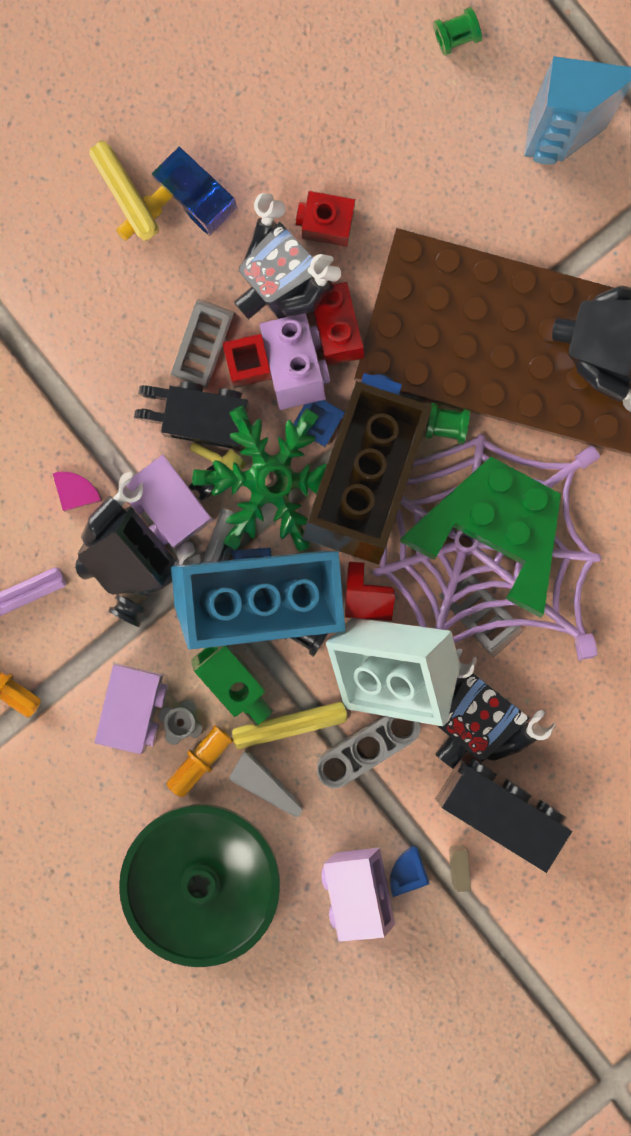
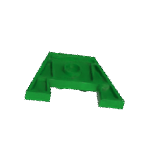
[399,457,561,618]

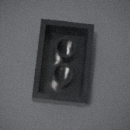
[435,758,572,873]

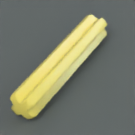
[90,141,159,241]
[232,702,348,749]

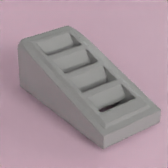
[170,299,235,388]
[439,575,522,657]
[229,749,303,817]

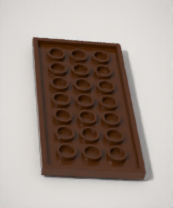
[354,228,631,457]

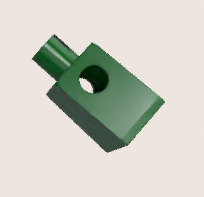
[191,645,273,726]

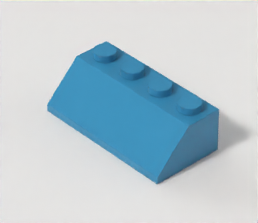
[524,56,631,165]
[171,551,345,650]

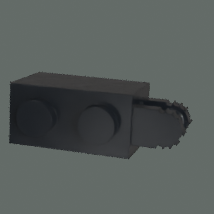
[134,381,249,451]

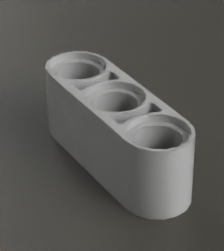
[317,716,420,788]

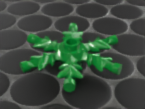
[192,406,327,551]

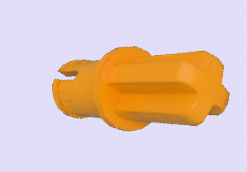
[0,671,41,718]
[166,725,233,798]

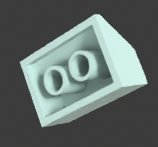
[326,618,460,726]

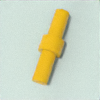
[116,177,182,241]

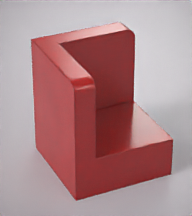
[345,562,395,621]

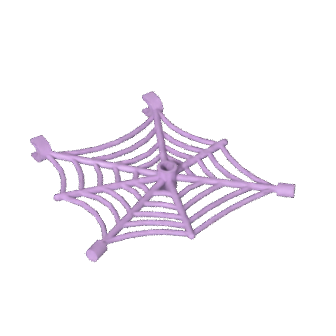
[373,434,602,660]

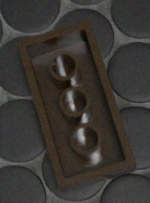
[303,381,432,565]

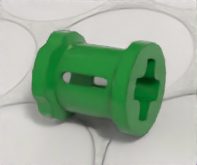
[433,7,482,56]
[425,403,470,445]

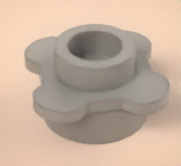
[158,700,203,745]

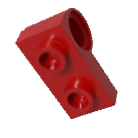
[314,282,364,366]

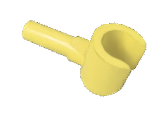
[190,442,246,471]

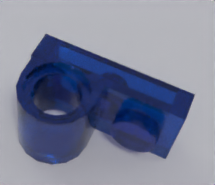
[151,146,238,236]

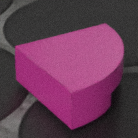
[52,472,102,512]

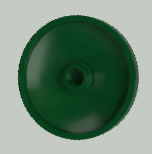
[119,804,280,967]

